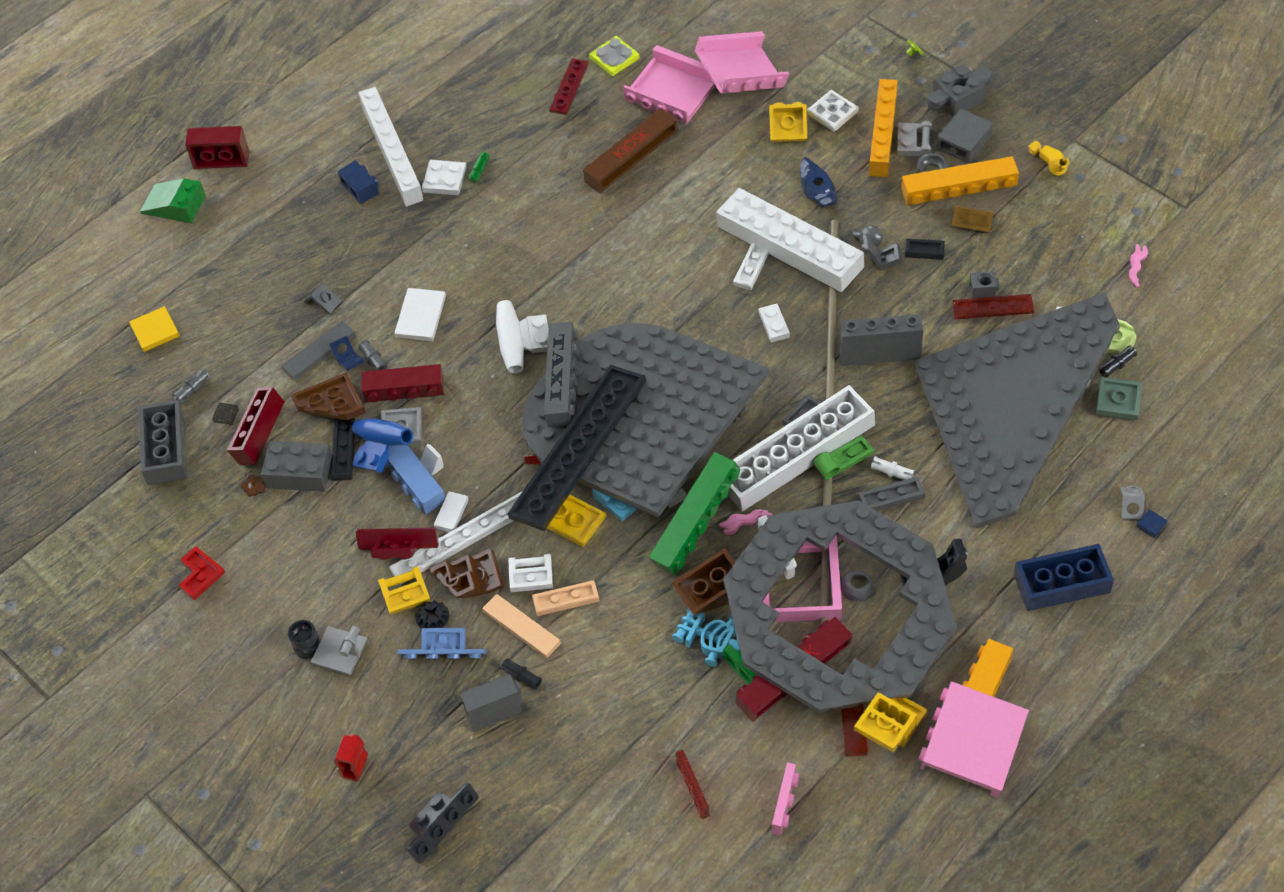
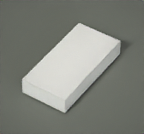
[434,491,469,532]

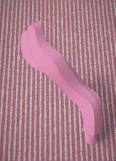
[1128,244,1148,288]
[719,509,773,535]

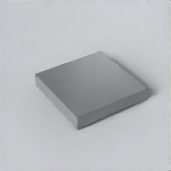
[381,407,422,445]

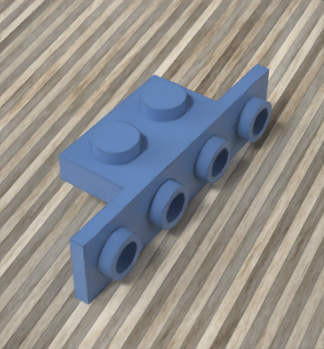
[398,628,487,659]

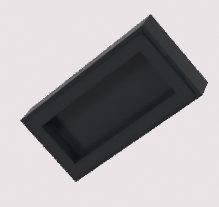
[905,238,945,260]

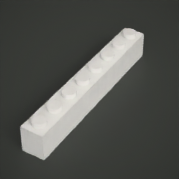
[358,87,423,206]

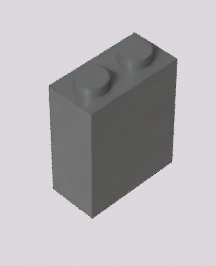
[937,109,993,164]
[460,674,524,732]

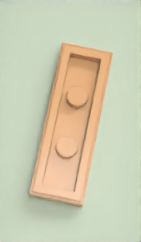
[532,580,599,616]

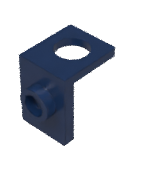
[329,335,364,371]

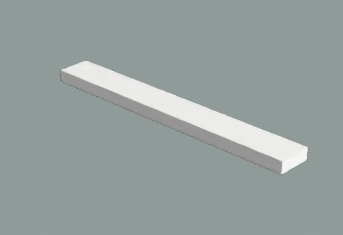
[389,492,522,585]

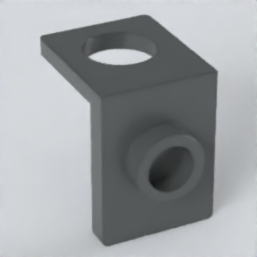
[303,282,341,314]

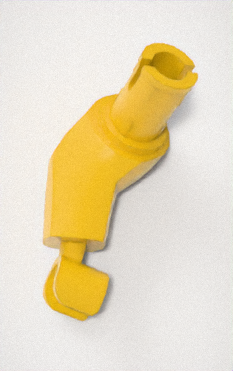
[1028,141,1069,176]

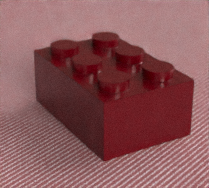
[185,126,250,169]

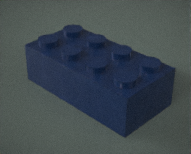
[1014,544,1114,611]

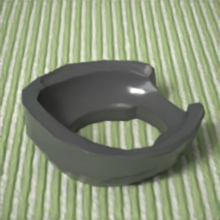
[917,153,948,173]
[840,570,874,601]

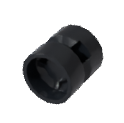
[288,620,320,659]

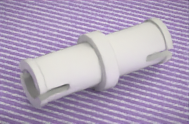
[871,456,914,480]

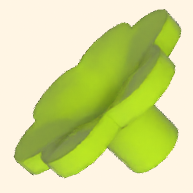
[906,39,924,57]

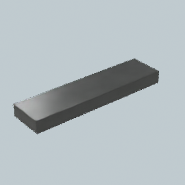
[282,321,355,380]

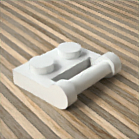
[509,554,553,592]

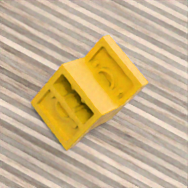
[854,692,927,753]

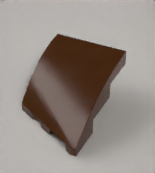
[430,549,504,598]

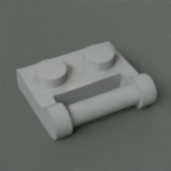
[897,121,932,156]

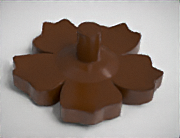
[241,474,265,497]

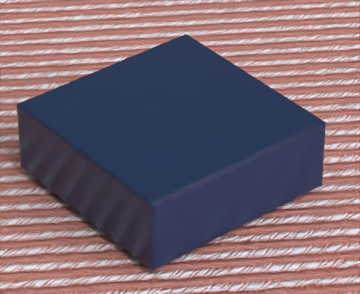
[1137,509,1167,538]

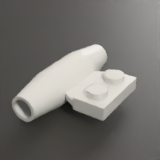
[496,300,549,374]

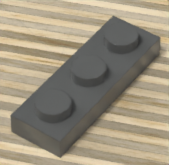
[858,477,925,511]

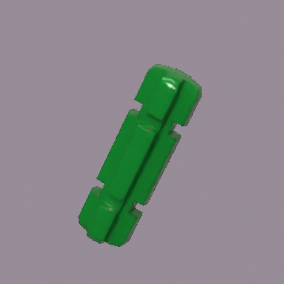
[468,151,490,183]

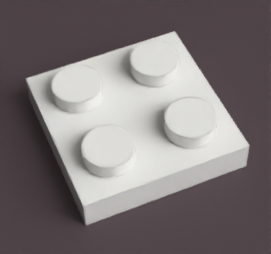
[422,160,467,195]

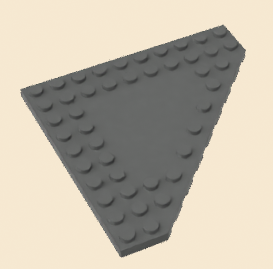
[913,292,1120,529]

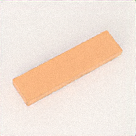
[482,594,561,659]

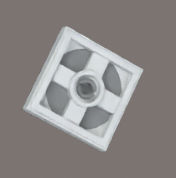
[807,90,859,132]

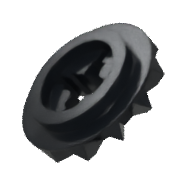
[415,600,449,629]

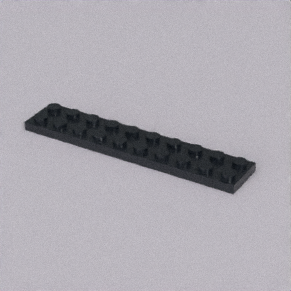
[507,365,646,531]

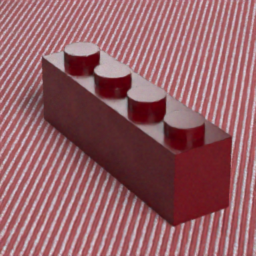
[362,364,444,403]
[227,387,285,465]

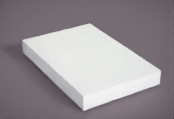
[394,288,446,341]

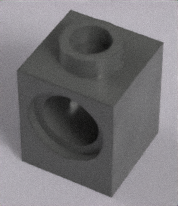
[969,271,999,301]

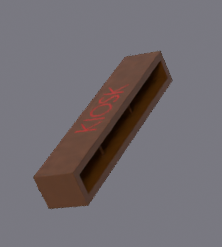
[583,108,678,193]

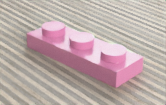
[772,763,800,836]

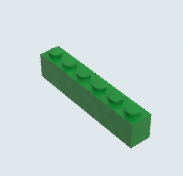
[649,452,740,575]

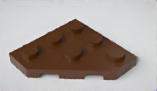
[291,373,366,420]

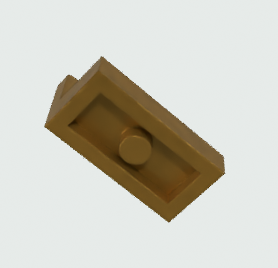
[951,205,995,232]

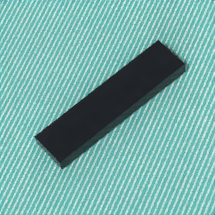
[331,417,356,481]

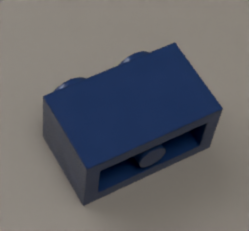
[337,160,379,204]

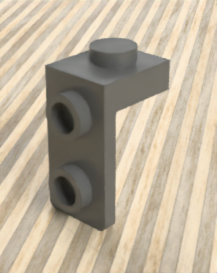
[862,235,902,271]

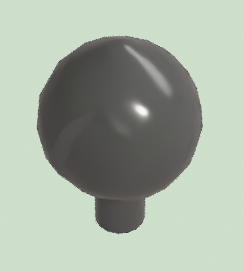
[853,225,883,247]

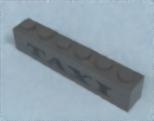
[544,322,579,427]

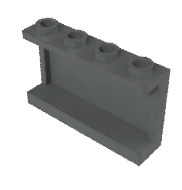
[839,314,923,366]

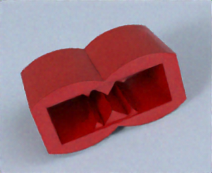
[334,734,368,781]

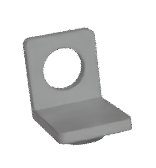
[1120,486,1145,519]

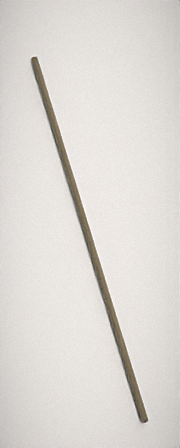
[820,220,838,625]

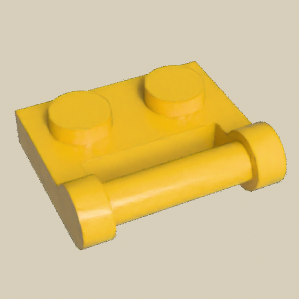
[378,566,430,615]

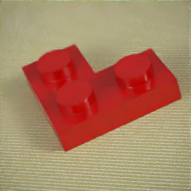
[178,546,225,600]

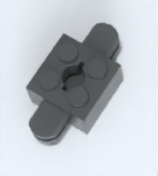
[927,64,991,116]

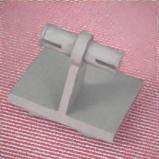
[311,626,368,676]

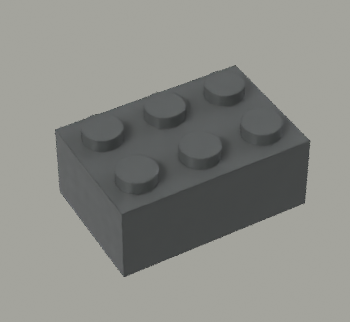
[261,441,332,492]

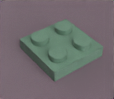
[1096,377,1142,420]

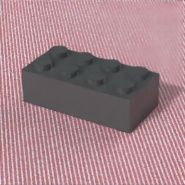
[139,399,188,485]

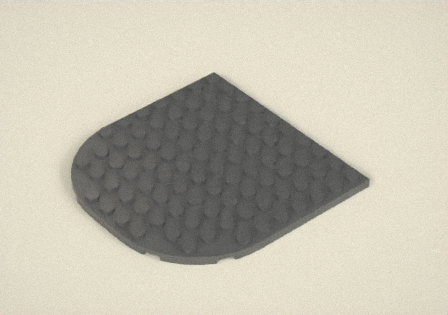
[522,323,770,517]

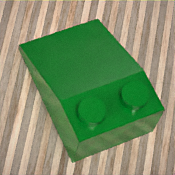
[140,178,206,223]

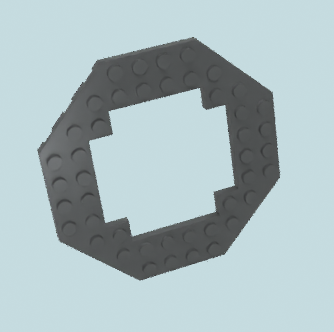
[723,500,957,713]

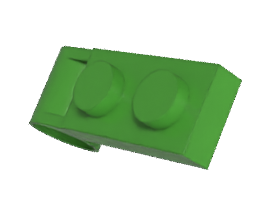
[813,435,874,480]

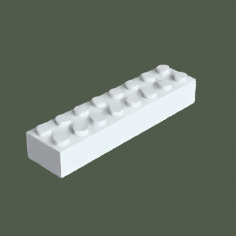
[716,188,864,292]
[728,385,875,512]

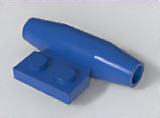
[352,418,413,473]

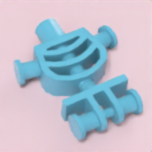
[672,608,740,667]

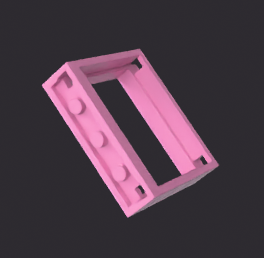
[763,536,842,622]

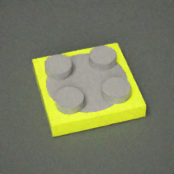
[589,36,640,76]

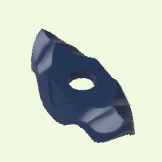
[800,157,837,207]

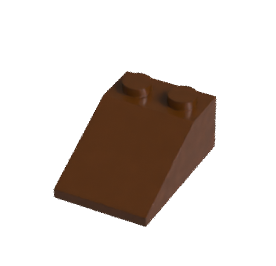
[671,548,736,616]

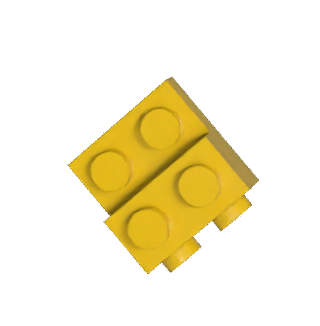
[769,102,807,142]

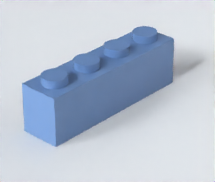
[385,445,445,515]

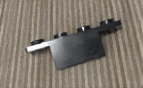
[406,782,479,864]

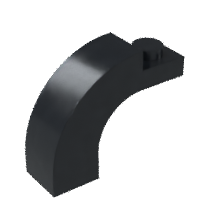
[900,539,967,587]

